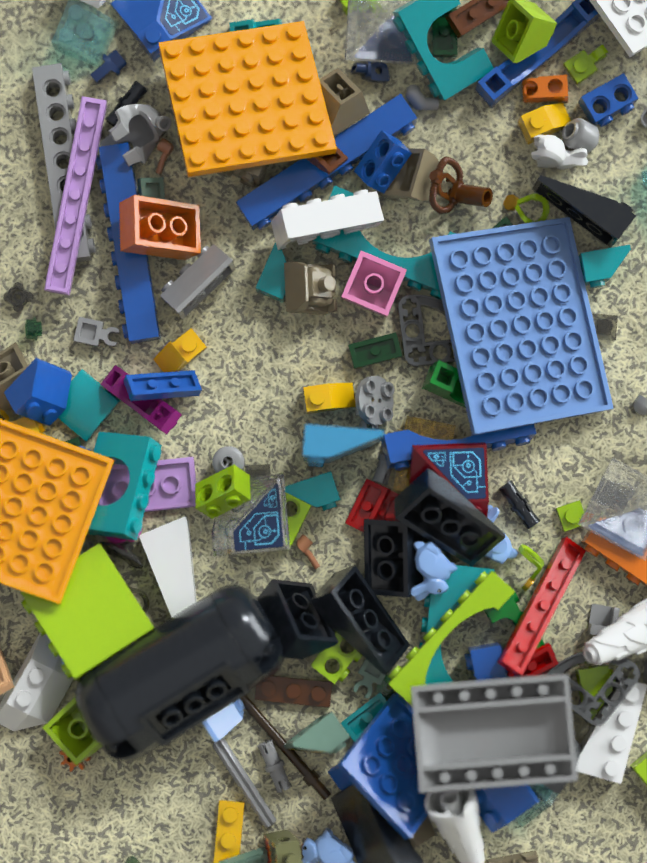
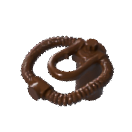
[429,156,493,214]

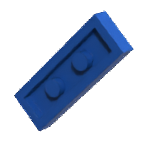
[123,370,202,401]

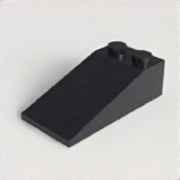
[532,175,636,248]
[394,468,506,567]
[310,565,410,675]
[331,784,424,863]

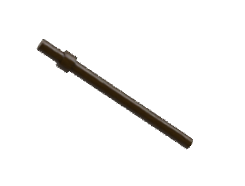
[240,695,331,800]

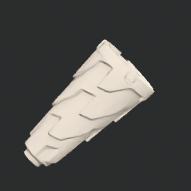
[583,598,647,665]
[425,789,485,863]

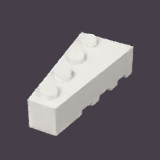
[271,190,384,250]
[577,678,647,784]

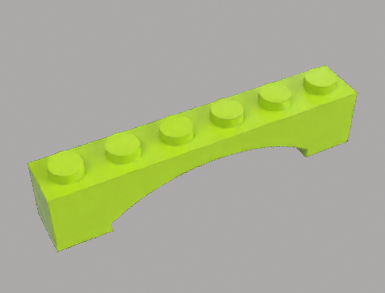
[388,570,515,705]

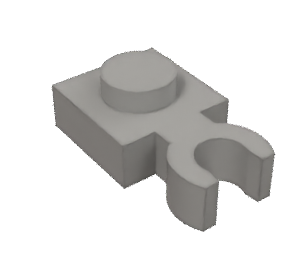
[74,317,120,347]

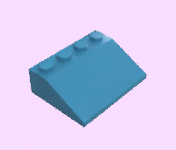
[303,424,384,467]

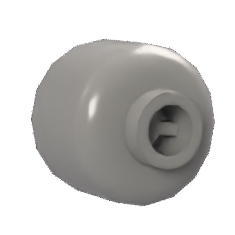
[562,118,599,153]
[212,446,245,473]

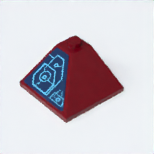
[408,443,489,517]

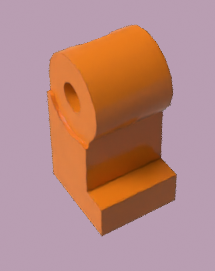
[522,74,568,103]

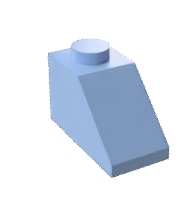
[202,699,245,742]

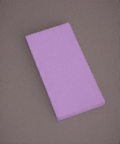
[98,457,196,512]

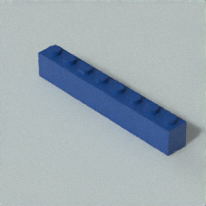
[236,94,417,230]
[96,142,161,344]

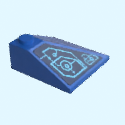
[110,0,212,62]

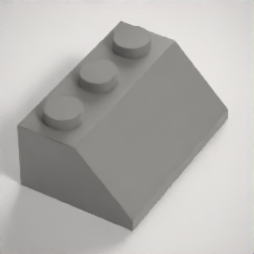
[160,244,235,320]

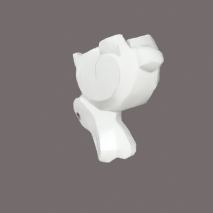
[531,134,588,170]

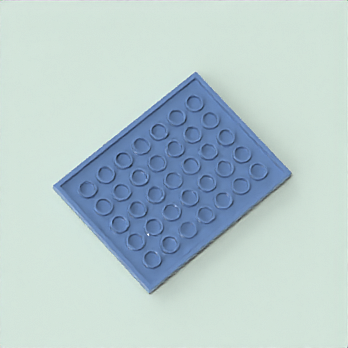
[429,217,614,435]

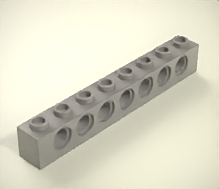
[32,63,96,263]

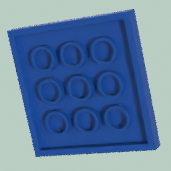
[337,693,428,840]

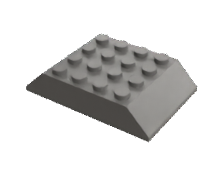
[411,674,578,793]

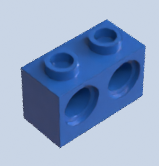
[578,73,639,127]
[354,130,412,194]

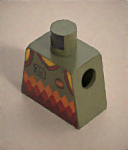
[263,830,302,863]

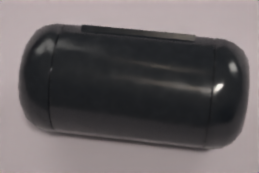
[76,585,284,761]

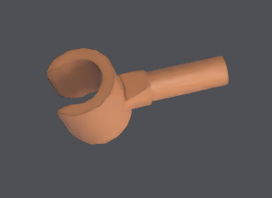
[155,138,174,175]
[296,534,320,569]

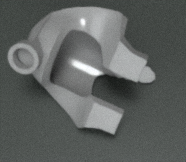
[100,104,171,166]

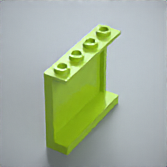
[21,543,155,682]

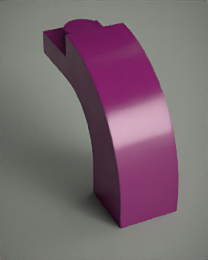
[100,365,182,435]

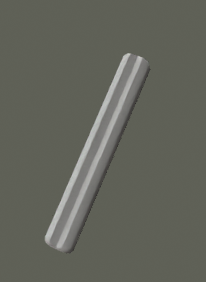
[213,738,276,828]

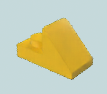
[153,328,207,372]

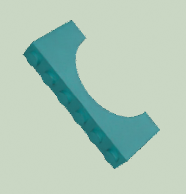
[312,185,456,300]
[419,565,494,684]

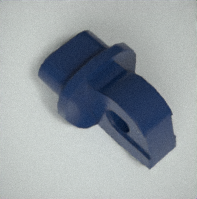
[90,50,127,83]
[351,60,390,83]

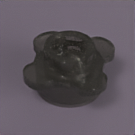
[3,282,33,312]

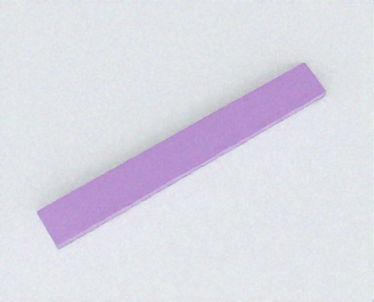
[44,96,107,296]

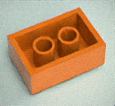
[119,195,201,260]

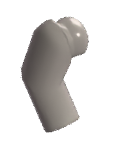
[406,85,439,110]

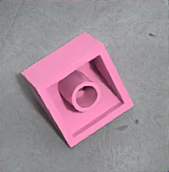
[341,251,407,318]

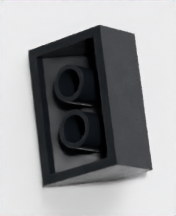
[364,518,423,598]
[257,579,338,660]

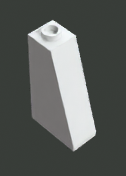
[139,516,197,617]

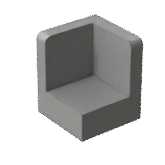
[587,604,620,635]

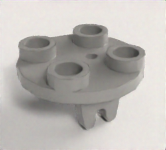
[355,376,394,425]

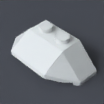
[0,634,74,731]

